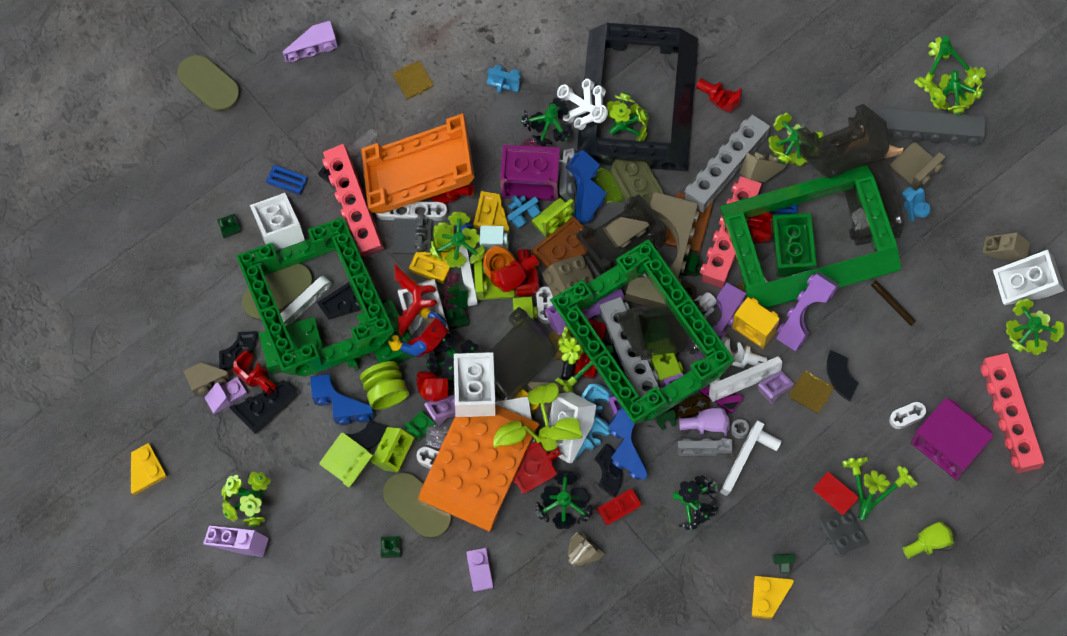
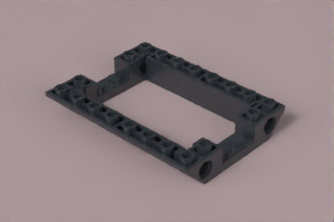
[577,23,698,171]

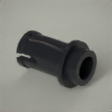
[560,360,577,380]

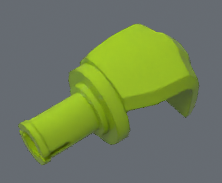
[902,522,954,559]

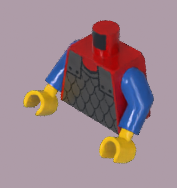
[388,308,449,358]

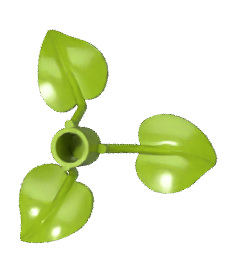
[493,383,583,451]

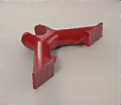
[394,264,437,337]

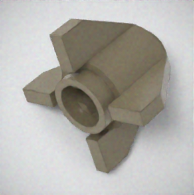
[567,532,605,568]

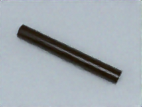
[871,281,916,326]

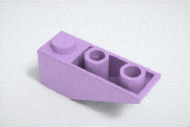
[283,21,338,62]
[203,526,268,557]

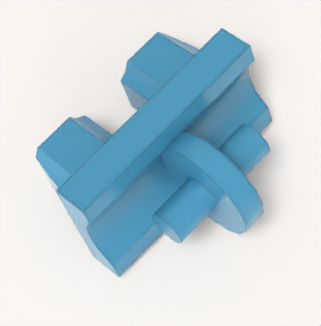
[487,65,521,94]
[902,187,931,222]
[506,195,541,229]

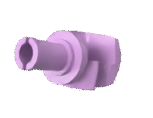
[679,408,730,437]

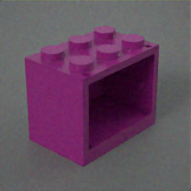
[500,145,560,201]
[911,398,994,481]

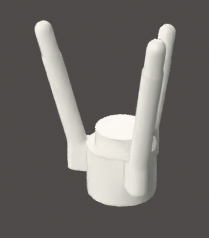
[672,292,717,319]

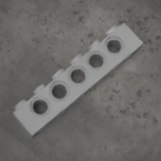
[684,115,770,213]
[599,297,662,398]

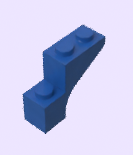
[566,150,607,224]
[310,374,374,425]
[608,406,647,481]

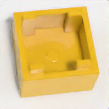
[732,297,780,350]

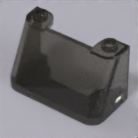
[842,157,904,246]
[576,194,666,275]
[617,300,702,360]
[473,307,557,401]

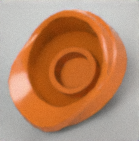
[483,246,515,279]

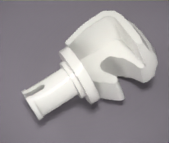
[721,336,767,368]

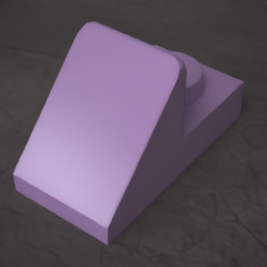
[758,371,794,404]
[204,377,248,414]
[424,394,455,426]
[466,548,493,592]

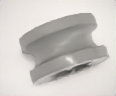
[731,419,749,439]

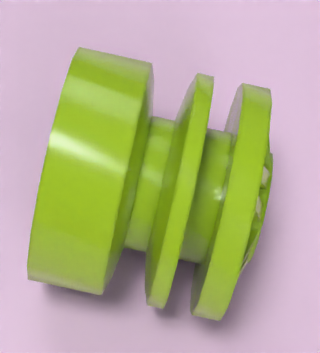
[360,361,409,410]

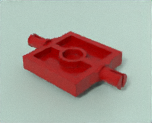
[513,442,562,495]

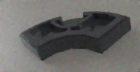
[219,331,258,371]
[826,350,858,401]
[346,421,388,450]
[594,444,622,498]

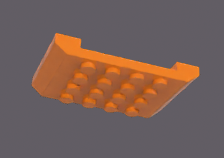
[361,113,475,213]
[418,404,540,533]

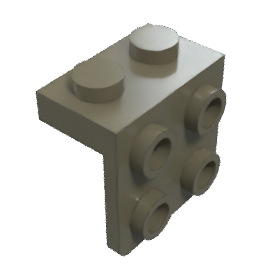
[890,143,945,191]
[542,255,594,297]

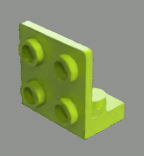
[532,198,575,238]
[474,259,515,300]
[319,433,373,487]

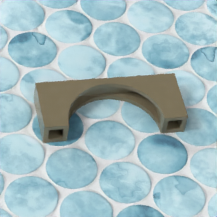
[624,192,700,312]

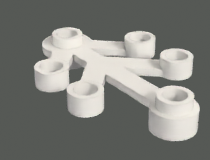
[557,79,608,130]

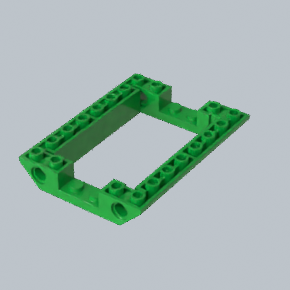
[719,165,902,309]
[236,217,394,377]
[550,239,735,424]

